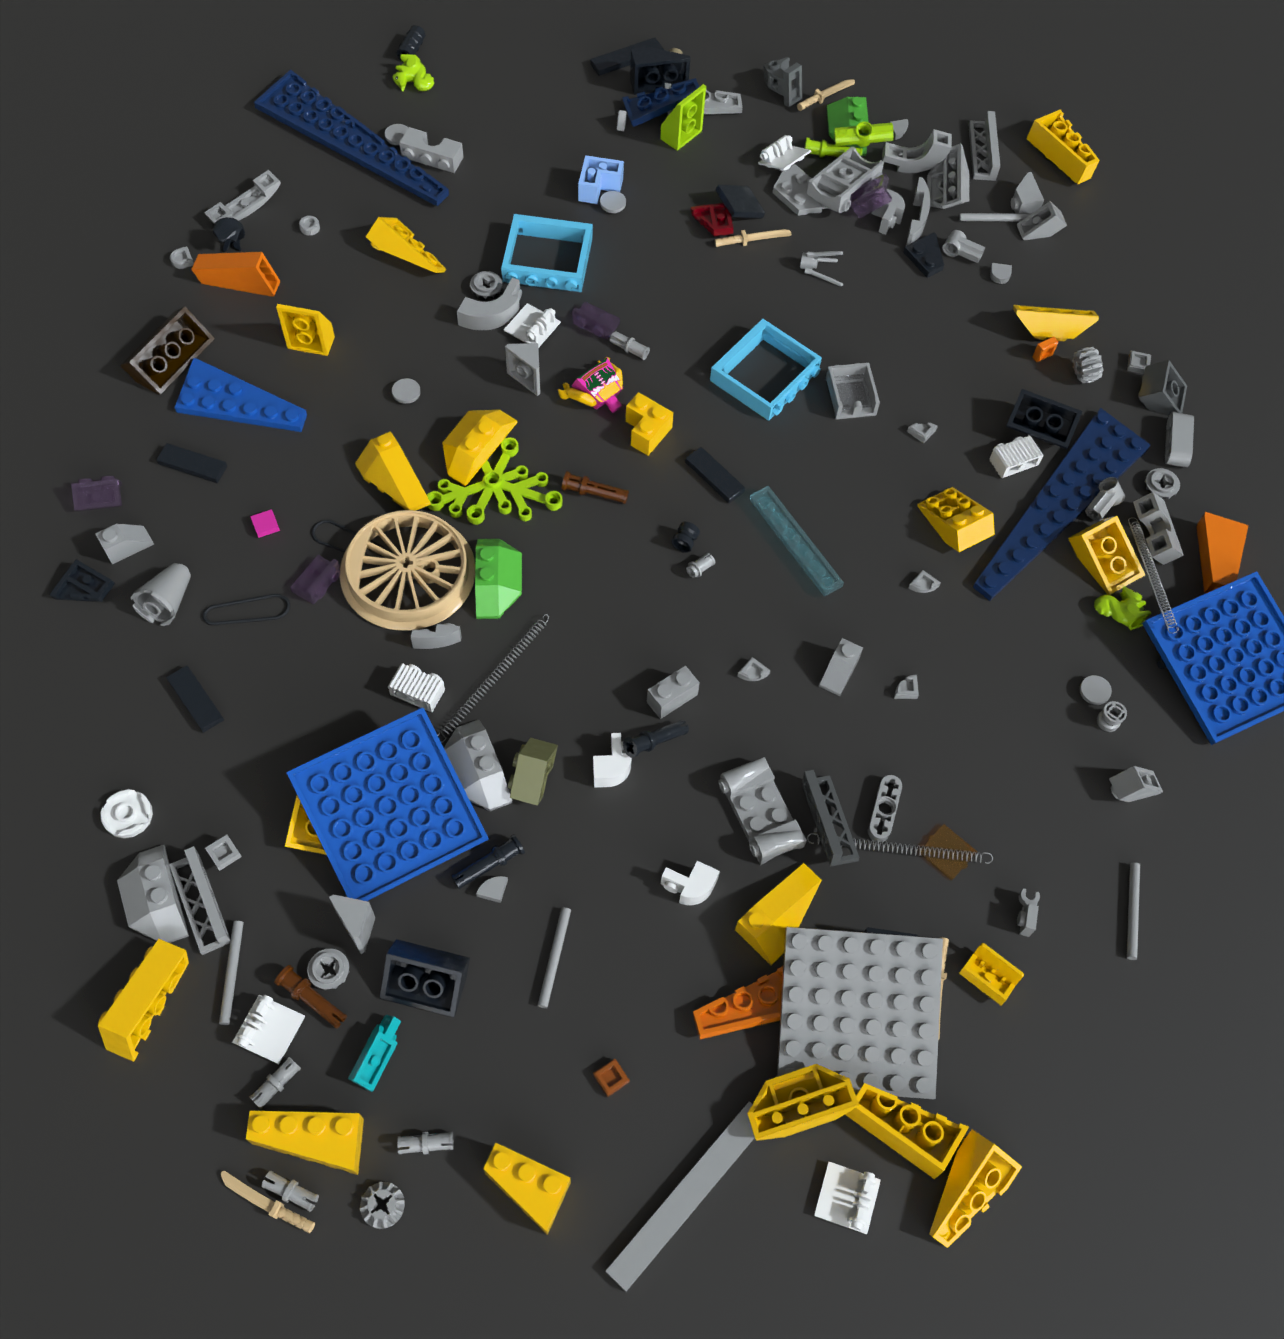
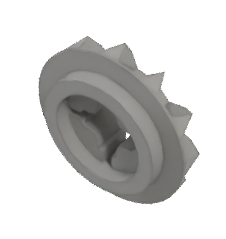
[470,271,503,299]
[1144,468,1180,499]
[307,949,350,991]
[360,1182,405,1229]

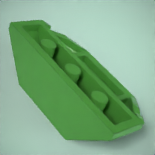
[827,97,868,156]
[475,539,522,619]

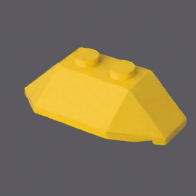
[1013,305,1099,341]
[442,410,518,487]
[747,1064,859,1141]

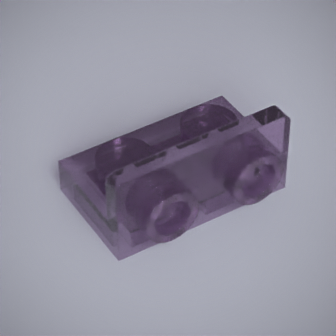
[850,173,892,218]
[572,302,620,340]
[71,476,122,511]
[290,555,340,605]

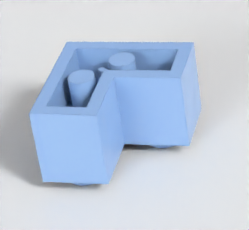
[578,155,624,204]

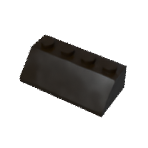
[120,306,215,395]

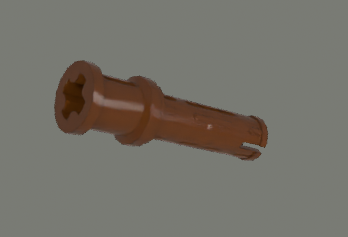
[562,471,629,504]
[274,965,347,1029]

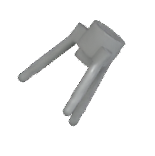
[800,251,843,286]

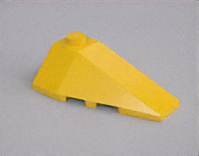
[366,217,446,273]
[355,431,430,511]
[735,863,822,966]
[929,1129,1022,1248]

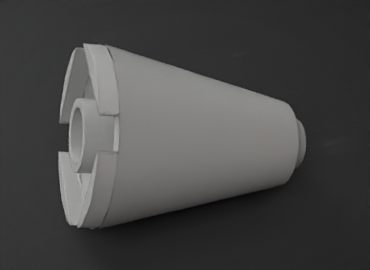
[131,563,191,626]

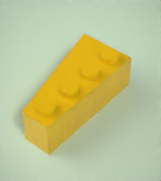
[1027,109,1100,184]

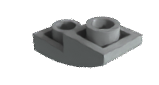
[411,623,462,649]

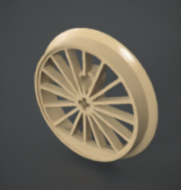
[340,510,475,631]

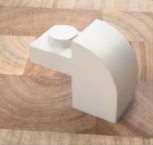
[593,733,632,788]
[661,861,720,905]

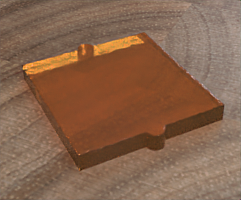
[918,824,977,881]

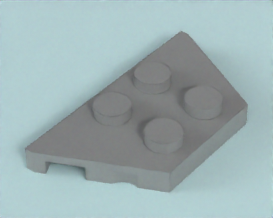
[773,163,827,216]

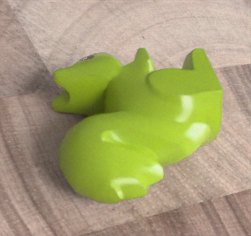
[392,54,434,92]
[1094,586,1151,630]

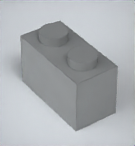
[647,665,700,719]

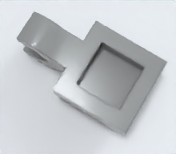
[1017,888,1040,937]

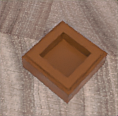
[593,1059,630,1097]

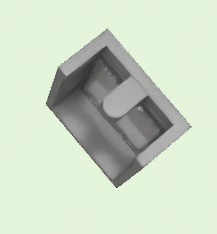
[825,363,880,420]

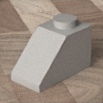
[1011,172,1044,214]
[1017,201,1067,240]
[95,524,154,564]
[819,638,863,696]
[1109,766,1163,802]

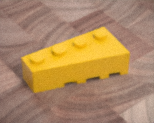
[98,939,189,1062]
[845,1083,969,1179]
[246,1111,364,1175]

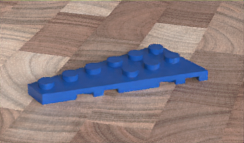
[175,358,307,432]

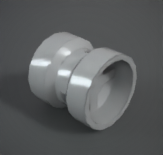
[1097,701,1127,732]

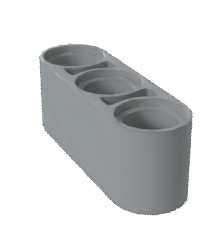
[1165,412,1194,468]

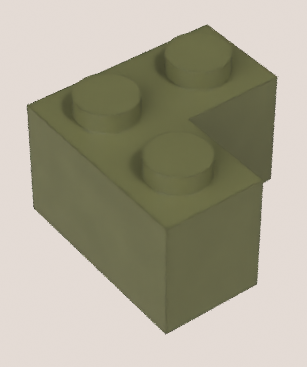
[508,737,558,806]

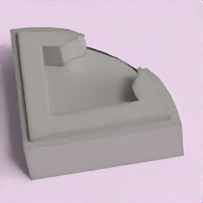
[617,110,627,131]
[890,119,908,140]
[907,423,938,443]
[908,570,941,593]
[738,657,770,681]
[894,675,919,699]
[476,876,508,903]

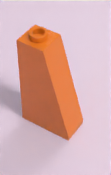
[191,252,280,296]
[1196,512,1248,593]

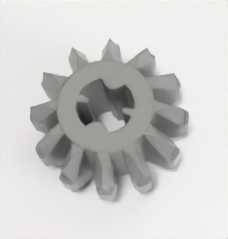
[1072,347,1104,383]

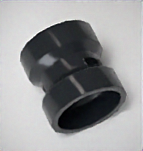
[671,521,700,553]

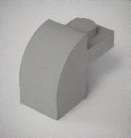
[871,187,905,235]

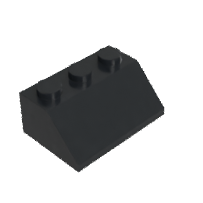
[1006,389,1082,449]
[379,939,470,1018]

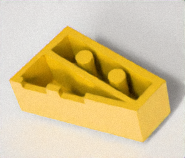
[483,1143,571,1235]

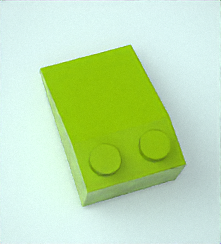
[660,84,706,151]

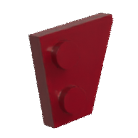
[691,203,733,236]

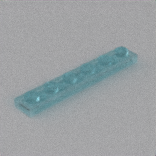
[750,486,844,597]

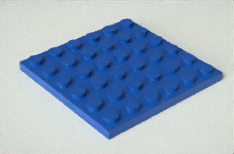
[1142,571,1284,745]
[286,707,489,901]

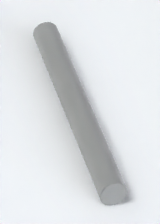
[959,213,1030,222]
[1127,863,1140,960]
[537,907,571,1008]
[219,921,244,1025]

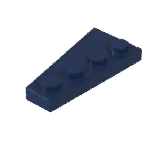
[622,78,699,127]

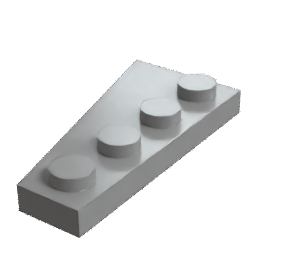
[664,83,743,115]

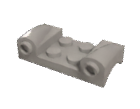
[807,147,884,213]
[718,757,807,865]

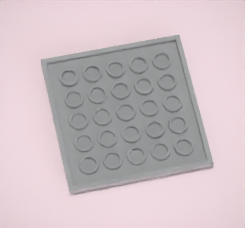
[777,927,943,1099]

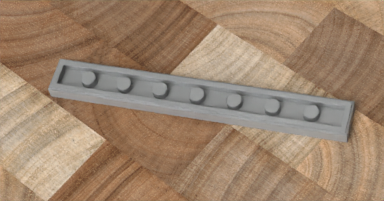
[605,1101,755,1292]

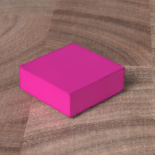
[250,509,280,538]

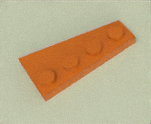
[693,966,783,1039]

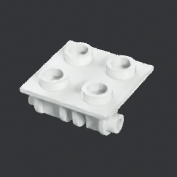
[758,135,811,171]
[504,303,561,348]
[232,995,305,1064]
[814,1162,881,1235]

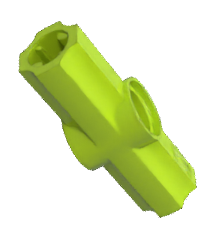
[834,122,893,147]

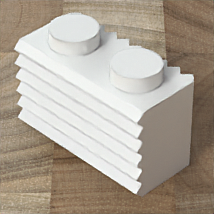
[990,435,1043,478]
[388,663,445,712]

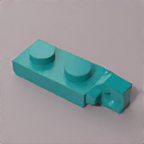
[348,1015,401,1092]

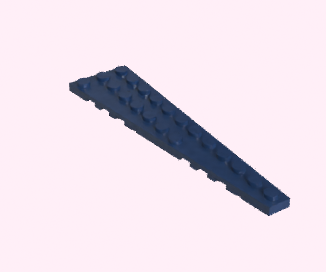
[254,70,449,206]
[973,408,1151,601]

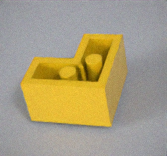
[626,392,674,456]

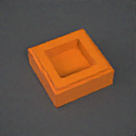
[1032,337,1059,362]

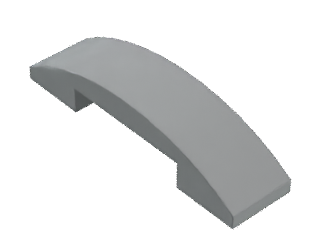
[204,170,281,224]
[906,177,930,246]

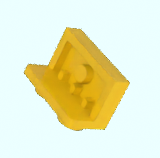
[959,943,1024,1006]

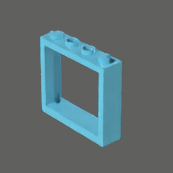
[501,214,593,292]
[710,319,822,421]

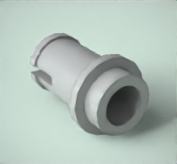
[686,553,715,578]

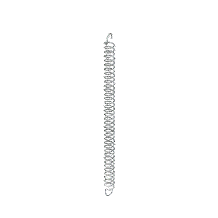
[1128,518,1179,634]
[437,614,549,743]
[807,833,993,864]

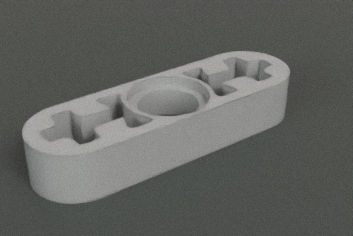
[868,775,902,842]

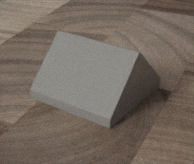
[505,343,540,396]
[329,894,375,954]

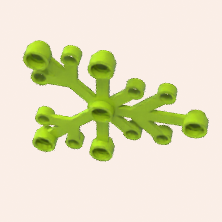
[427,437,563,525]

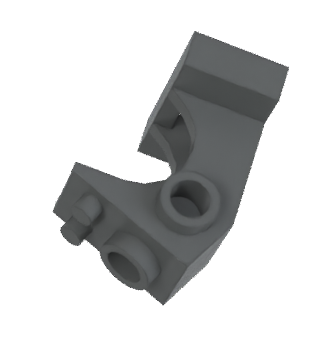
[763,57,802,107]

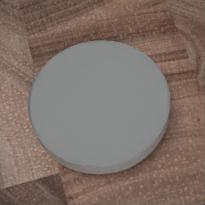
[385,124,408,145]
[600,191,626,213]
[392,378,421,404]
[1080,675,1112,705]

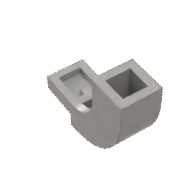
[882,129,952,173]
[457,278,522,330]

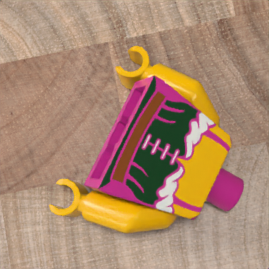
[558,357,623,413]

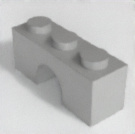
[399,127,463,173]
[1133,492,1184,565]

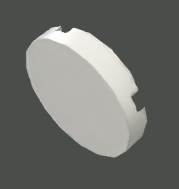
[100,789,153,838]

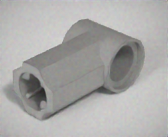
[942,230,985,263]
[1085,477,1125,521]

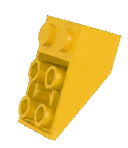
[917,487,995,552]

